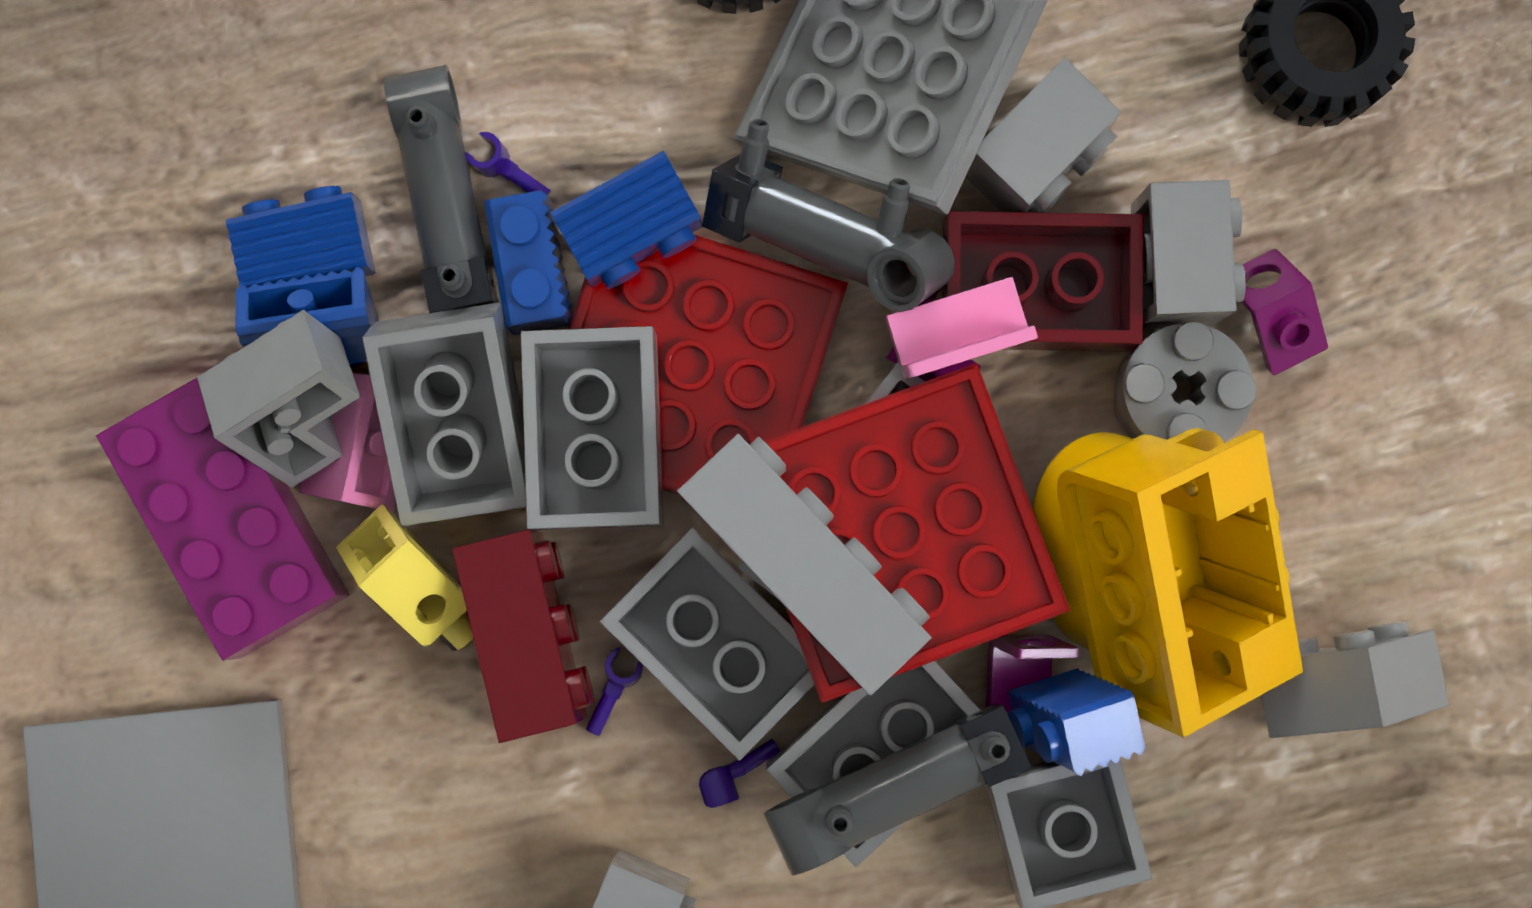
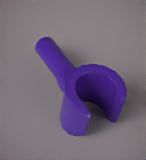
[466,132,551,195]
[586,647,643,736]
[699,739,780,808]

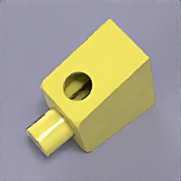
[336,503,473,651]

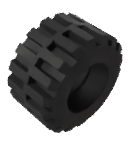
[1239,0,1415,127]

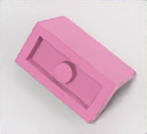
[885,277,1038,379]
[300,373,396,512]

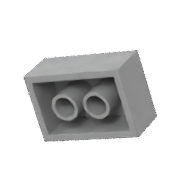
[362,302,526,527]
[521,326,664,531]
[600,528,815,761]
[766,661,980,867]

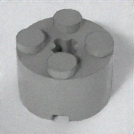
[1114,322,1256,442]

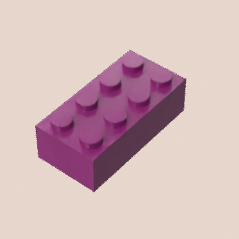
[96,377,350,661]

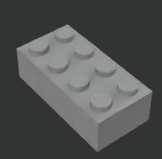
[677,433,932,696]

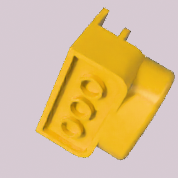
[1033,428,1303,738]

